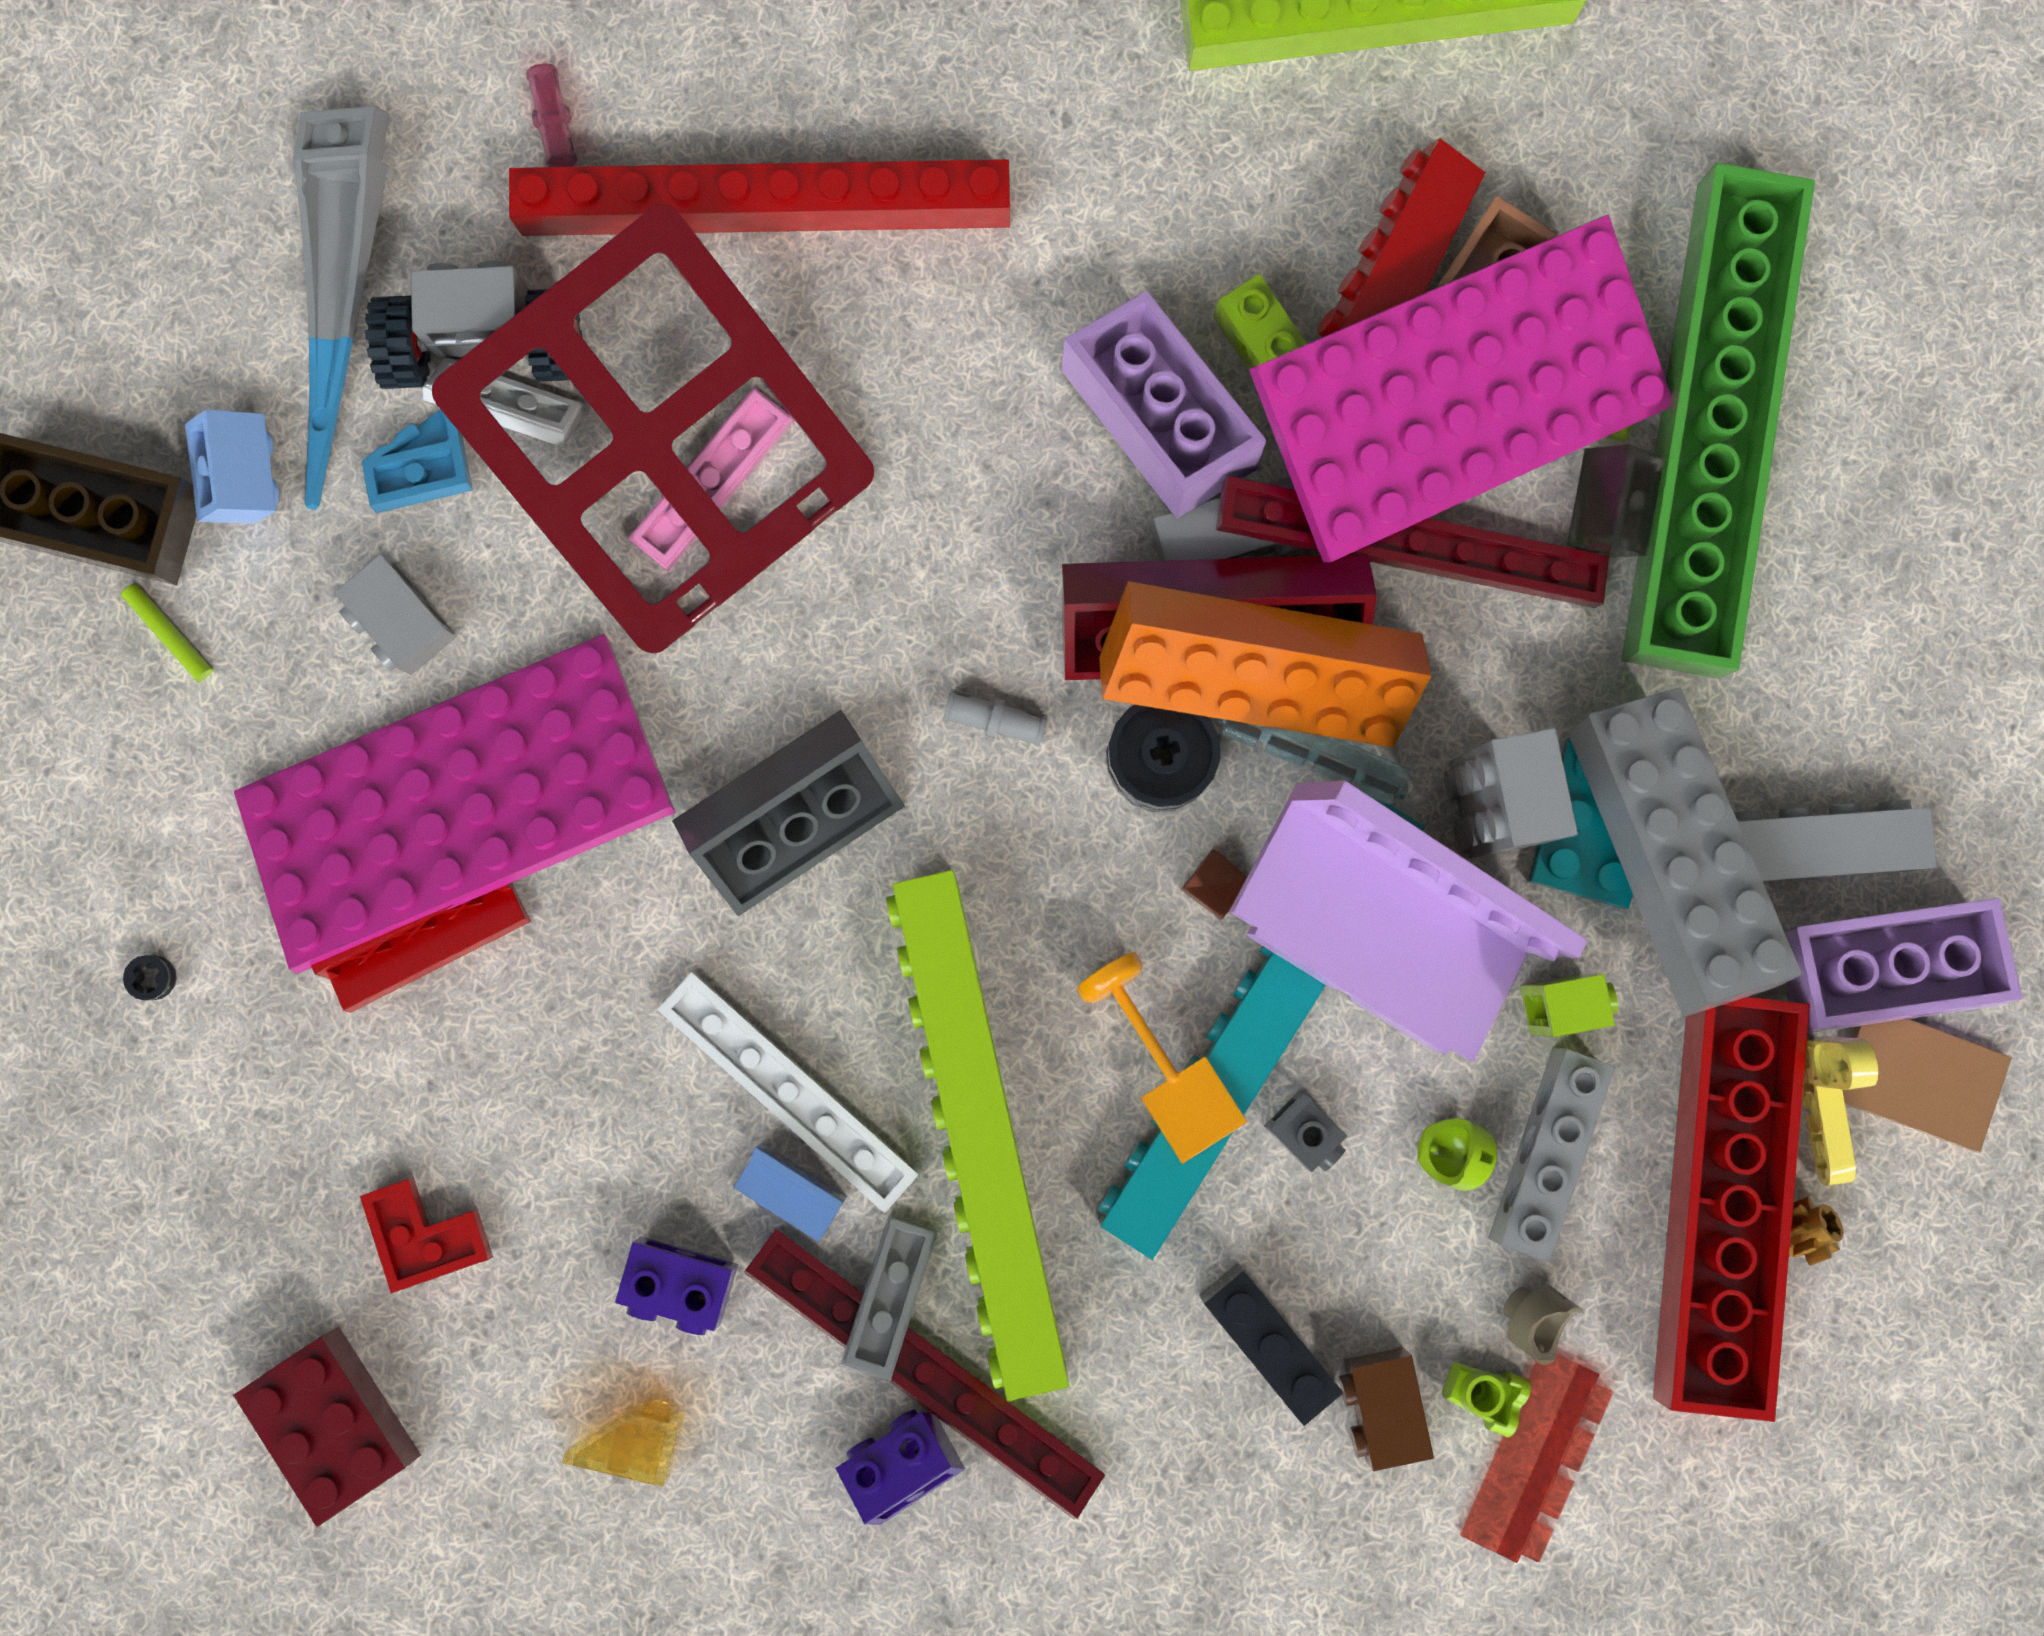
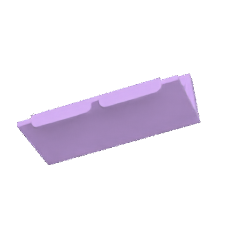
[1229,781,1588,1062]

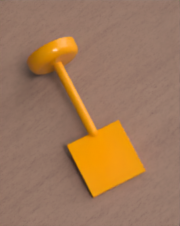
[1076,952,1247,1164]

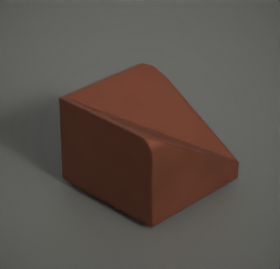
[1180,848,1247,920]

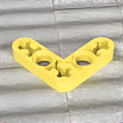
[1802,1036,1878,1186]

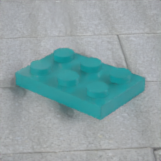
[1528,737,1633,909]

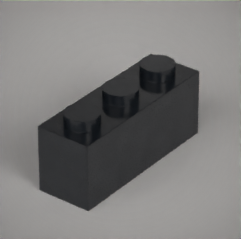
[1199,1263,1343,1426]

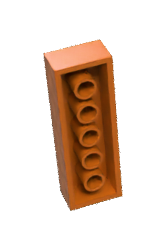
[1099,581,1432,748]

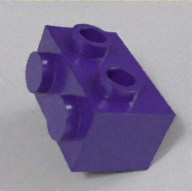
[615,1236,738,1335]
[835,1410,966,1525]

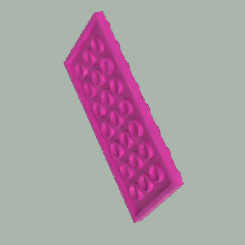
[1249,214,1672,563]
[234,634,676,974]

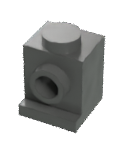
[1264,1091,1347,1172]

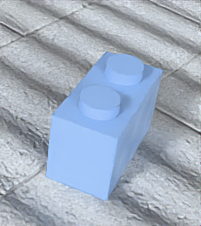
[185,409,279,524]

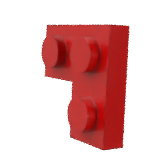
[360,1177,493,1294]

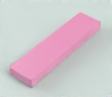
[628,387,794,572]

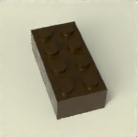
[0,433,197,586]

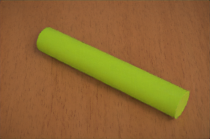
[121,583,213,683]

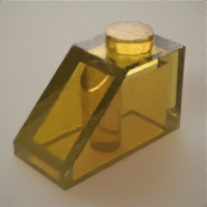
[562,1399,685,1487]

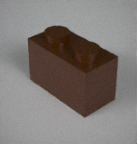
[1339,1347,1434,1472]

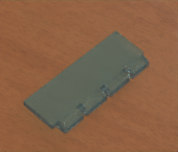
[1215,718,1409,806]

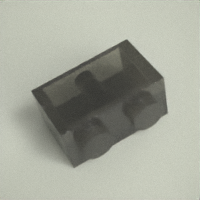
[1566,444,1664,557]

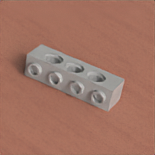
[1488,1047,1616,1263]

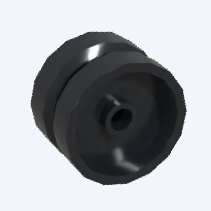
[1106,705,1221,812]

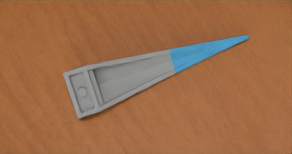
[293,106,389,510]

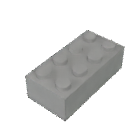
[1444,728,1578,859]

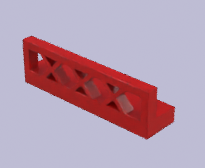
[311,883,531,1013]

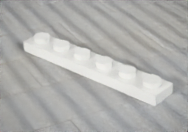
[658,972,919,1213]

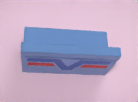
[733,1143,847,1242]

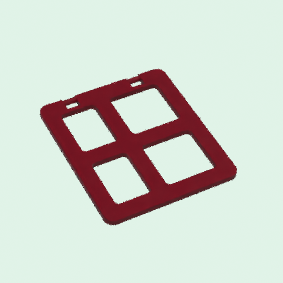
[432,205,874,653]

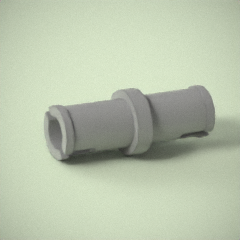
[943,689,1048,746]

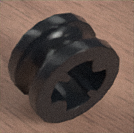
[123,955,177,1001]

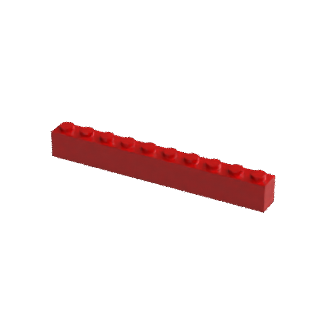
[509,159,1010,236]

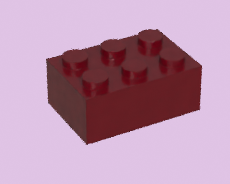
[233,1327,421,1528]

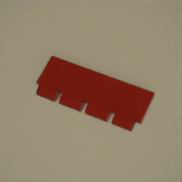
[1460,1353,1614,1563]

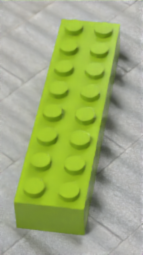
[1180,0,1587,71]

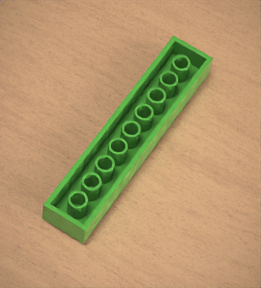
[1621,162,1815,679]

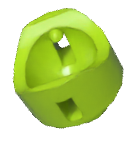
[1417,1118,1497,1191]

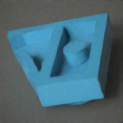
[362,409,473,513]

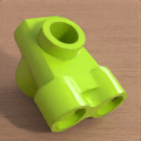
[1442,1362,1531,1437]

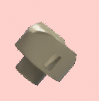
[1503,1284,1583,1365]

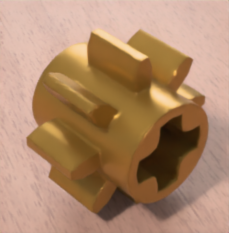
[1789,1197,1844,1266]

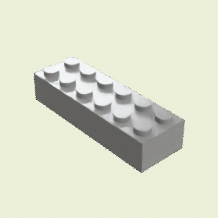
[1568,687,1802,1017]

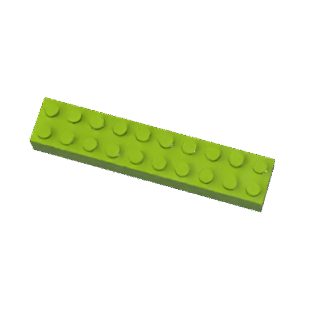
[886,870,1069,1402]

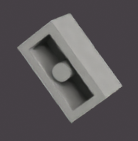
[334,554,457,675]

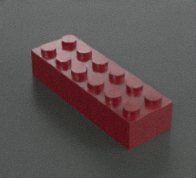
[1062,554,1377,681]

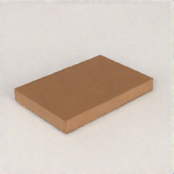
[1843,1019,2012,1153]

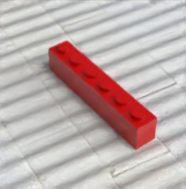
[1317,138,1486,338]

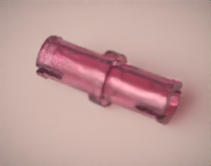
[526,63,578,167]

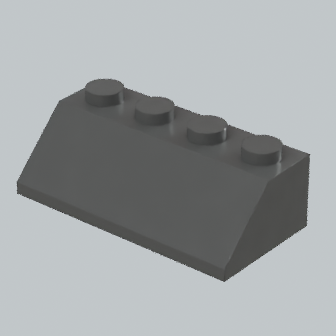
[672,710,905,916]

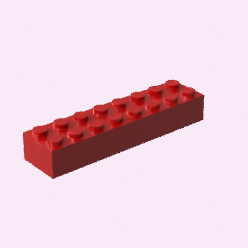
[1653,997,1810,1422]

